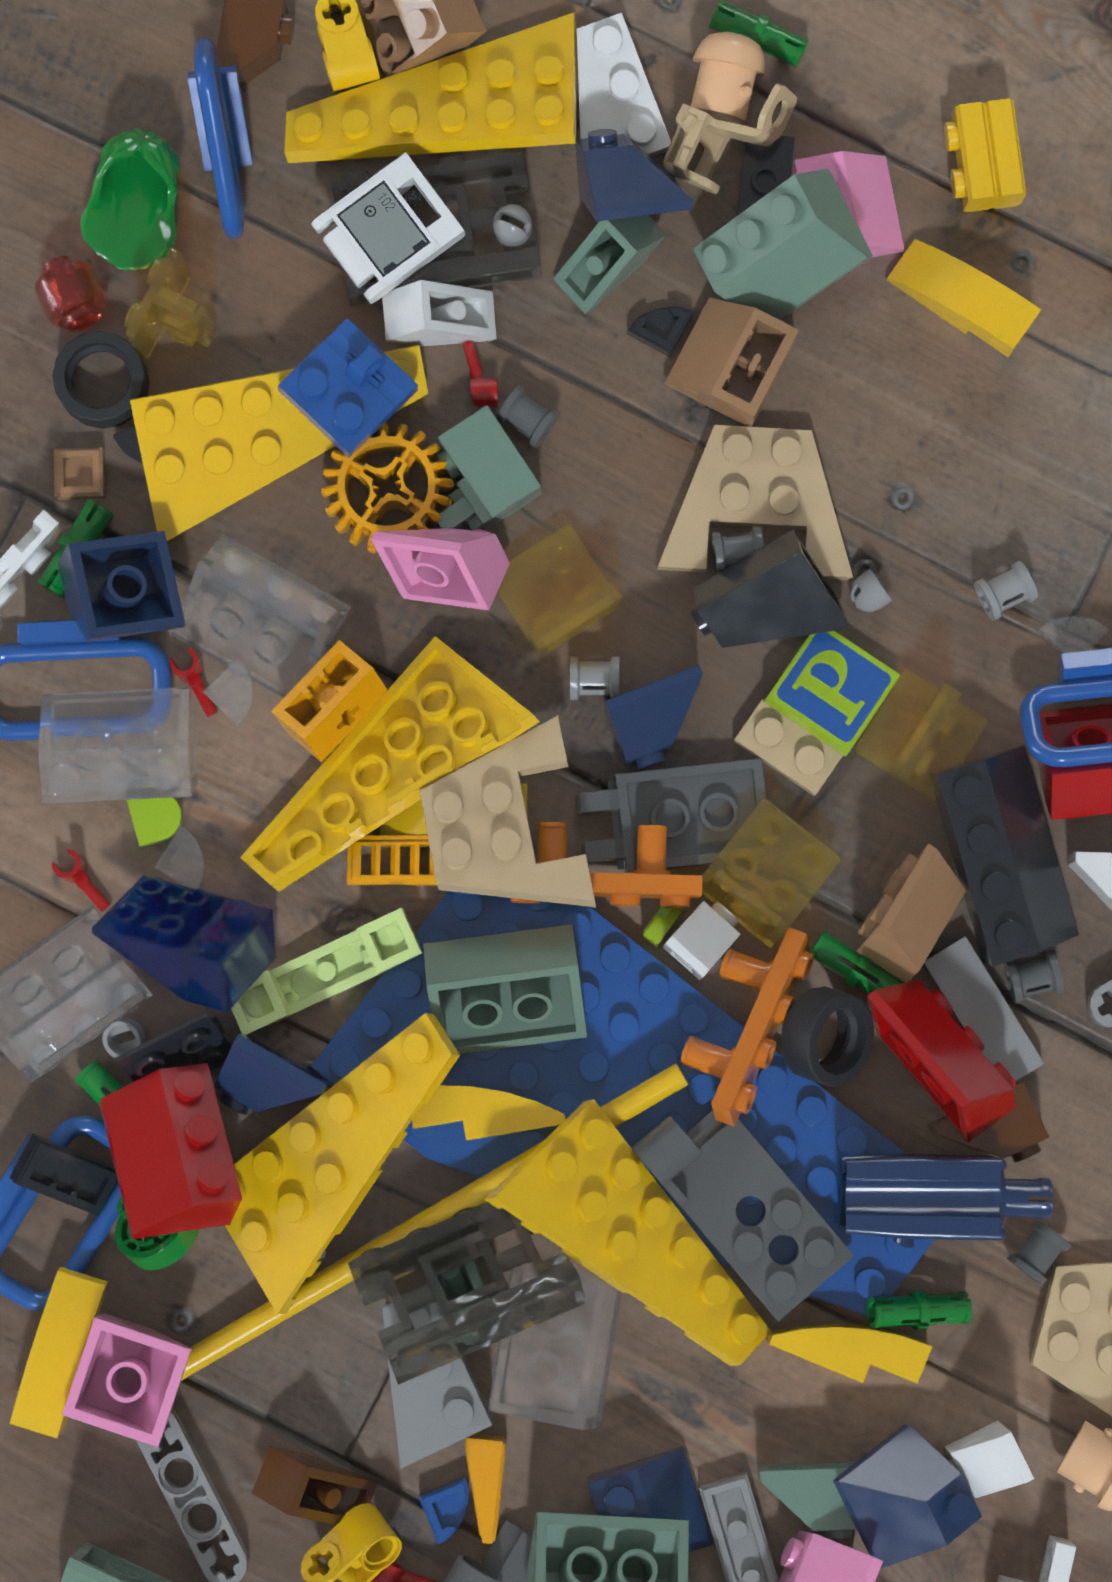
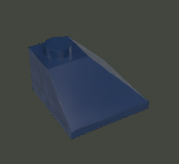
[575,129,693,222]
[605,665,703,770]
[214,1034,333,1115]
[833,1425,982,1568]
[588,1446,713,1552]

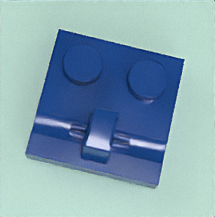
[278,318,418,458]

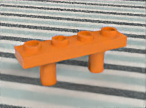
[510,822,703,908]
[681,927,814,1127]

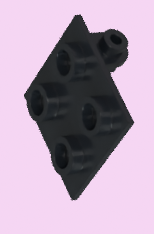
[115,1011,232,1082]

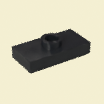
[737,136,795,216]
[9,1133,118,1216]

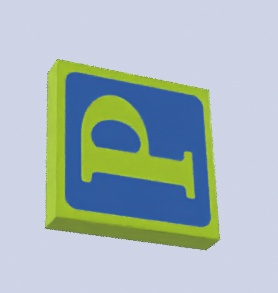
[764,631,901,757]

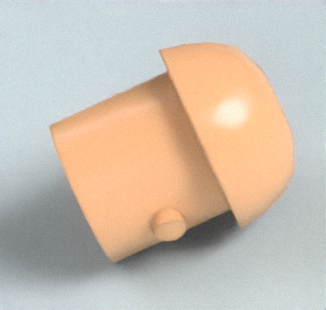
[691,32,765,123]
[1056,1421,1112,1511]

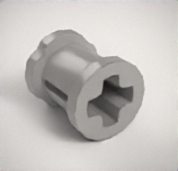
[974,561,1038,621]
[570,657,620,700]

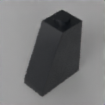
[691,530,849,648]

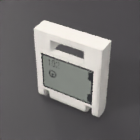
[311,152,465,304]

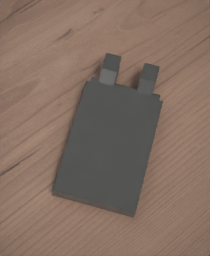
[575,758,774,873]

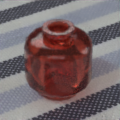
[35,256,107,332]

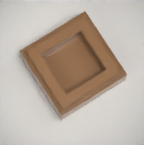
[54,447,106,500]

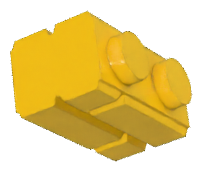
[944,98,1026,213]

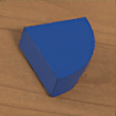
[419,1476,470,1544]

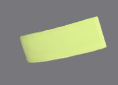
[223,908,423,1035]

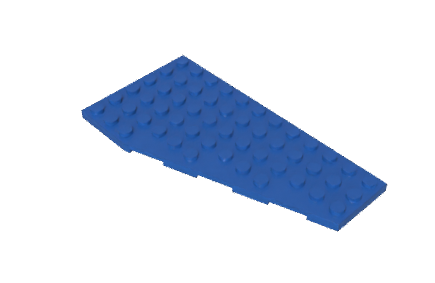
[311,891,935,1316]

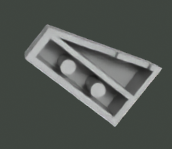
[382,1283,494,1469]

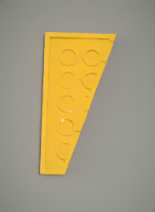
[284,13,576,164]
[130,345,428,541]
[240,636,540,892]
[225,1013,460,1314]
[484,1099,771,1366]

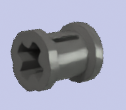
[496,385,560,448]
[711,526,764,574]
[1004,950,1064,1004]
[1006,1219,1072,1286]

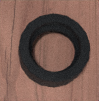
[52,330,150,429]
[781,986,874,1087]

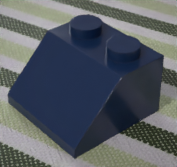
[57,531,186,642]

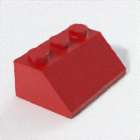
[1038,704,1112,820]
[867,980,1017,1143]
[100,1063,242,1239]

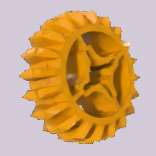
[321,422,454,554]

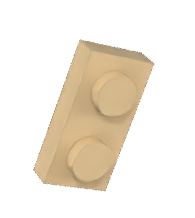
[733,699,843,797]

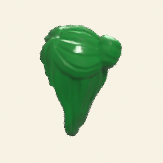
[80,128,181,272]

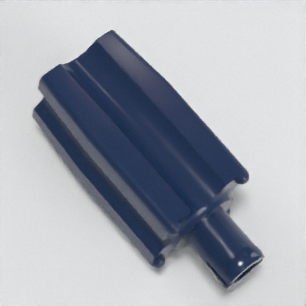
[840,1154,1053,1248]

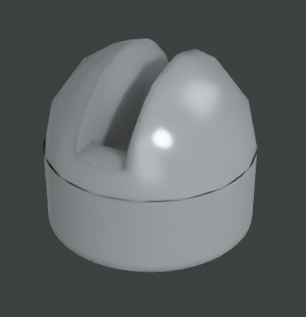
[493,204,532,247]
[850,569,892,612]
[102,1017,146,1058]

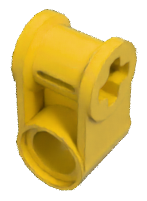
[315,0,380,92]
[301,1503,402,1582]

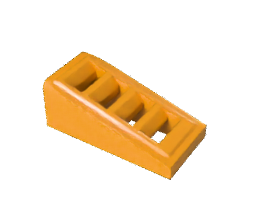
[347,835,437,887]
[464,1433,507,1544]

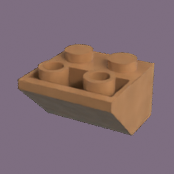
[355,0,487,78]
[665,297,799,427]
[856,843,967,983]

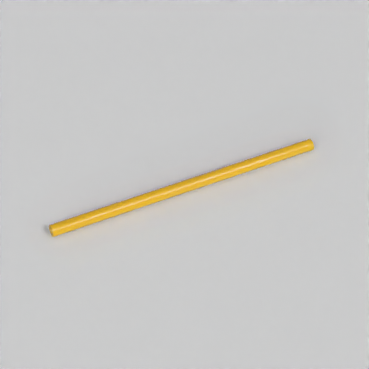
[181,1063,689,1381]

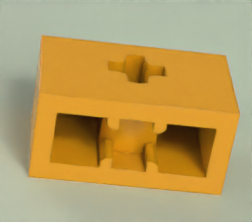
[271,640,387,763]

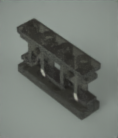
[331,148,542,306]
[348,1202,586,1385]

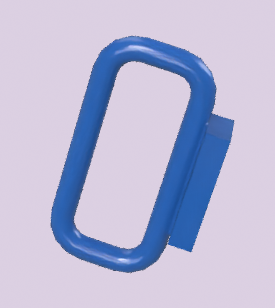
[187,37,253,239]
[0,620,173,741]
[1020,648,1112,767]
[0,1116,121,1311]

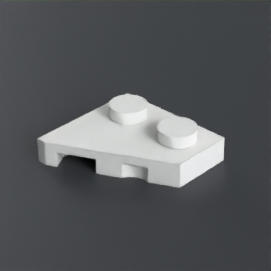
[0,510,59,609]

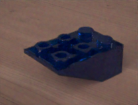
[92,875,276,1013]

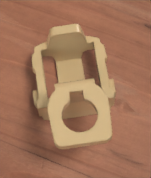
[663,83,797,194]

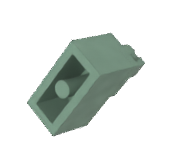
[436,405,542,531]

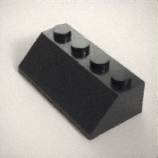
[928,745,1079,966]

